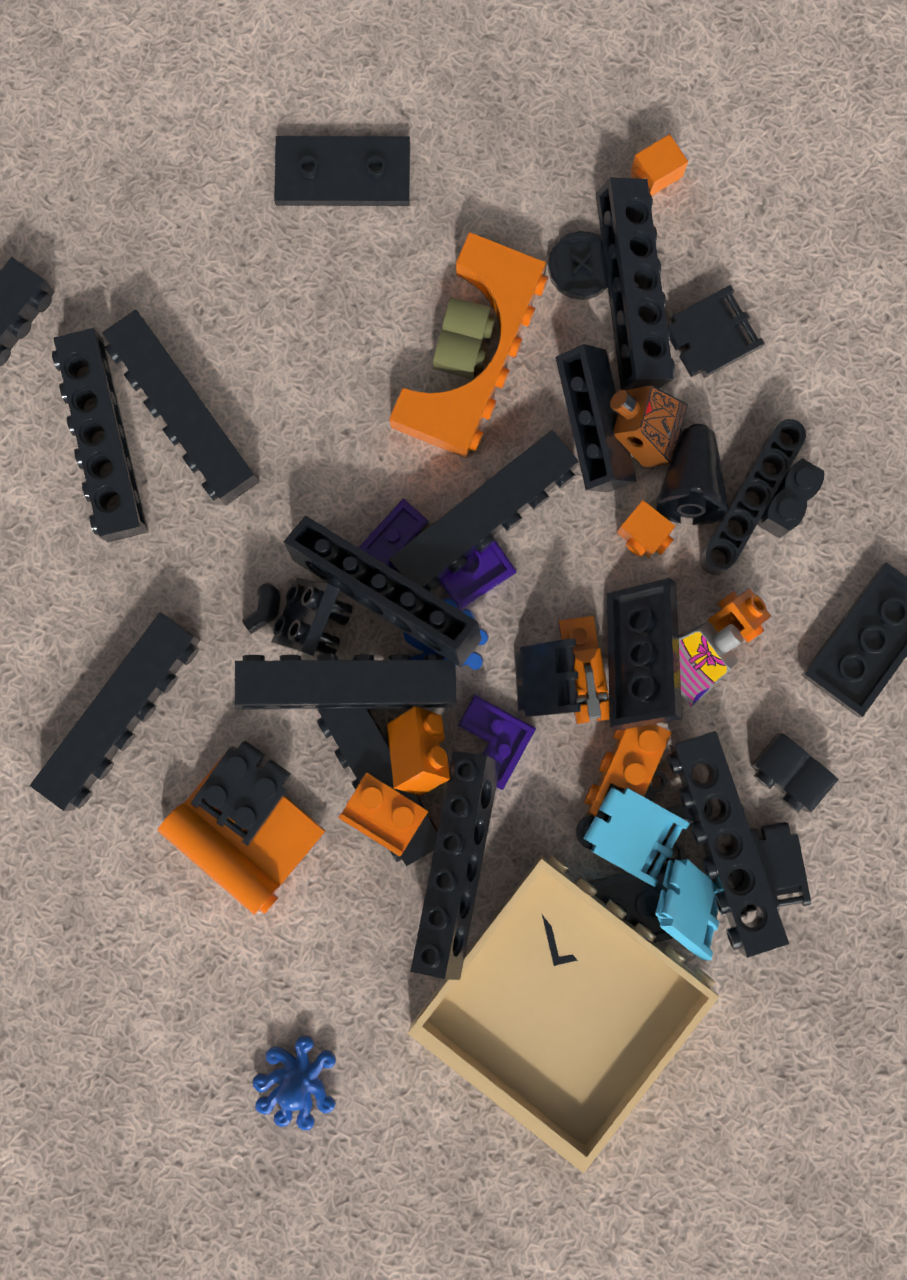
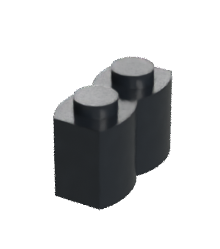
[758,458,825,538]
[750,733,839,813]

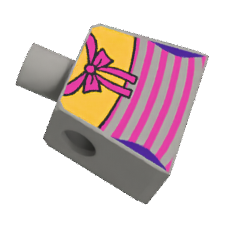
[679,622,744,708]

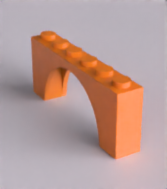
[389,232,549,459]

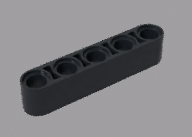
[700,419,806,575]

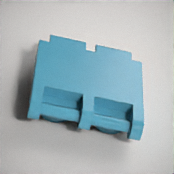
[584,788,690,887]
[656,859,720,961]

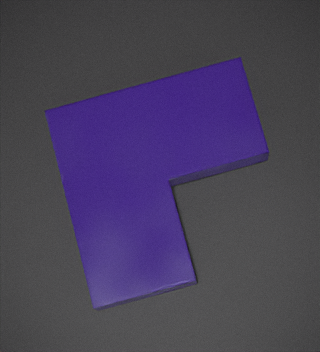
[358,498,429,566]
[458,695,536,790]

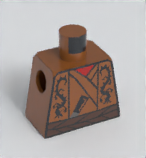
[610,386,688,467]

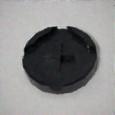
[548,231,608,300]

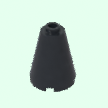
[656,424,728,525]

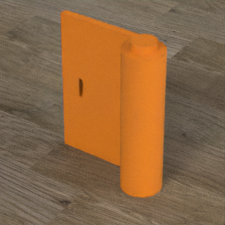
[157,751,326,915]

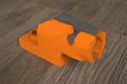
[558,616,610,724]

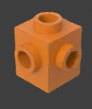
[708,588,771,643]

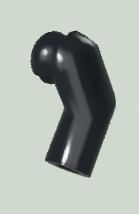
[242,583,281,634]

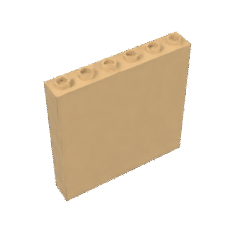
[407,854,719,1174]

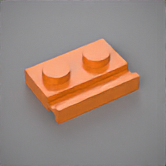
[338,772,428,857]

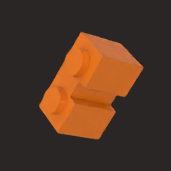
[387,706,450,796]

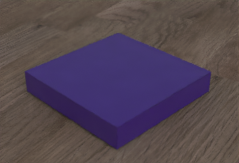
[439,541,517,610]

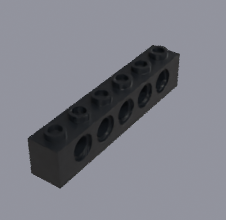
[596,177,675,390]
[52,328,148,543]
[284,515,482,667]
[667,731,789,958]
[410,751,501,980]

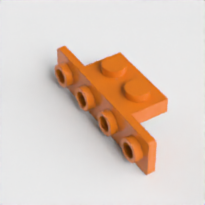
[584,724,672,816]

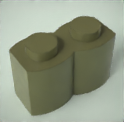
[433,297,495,379]

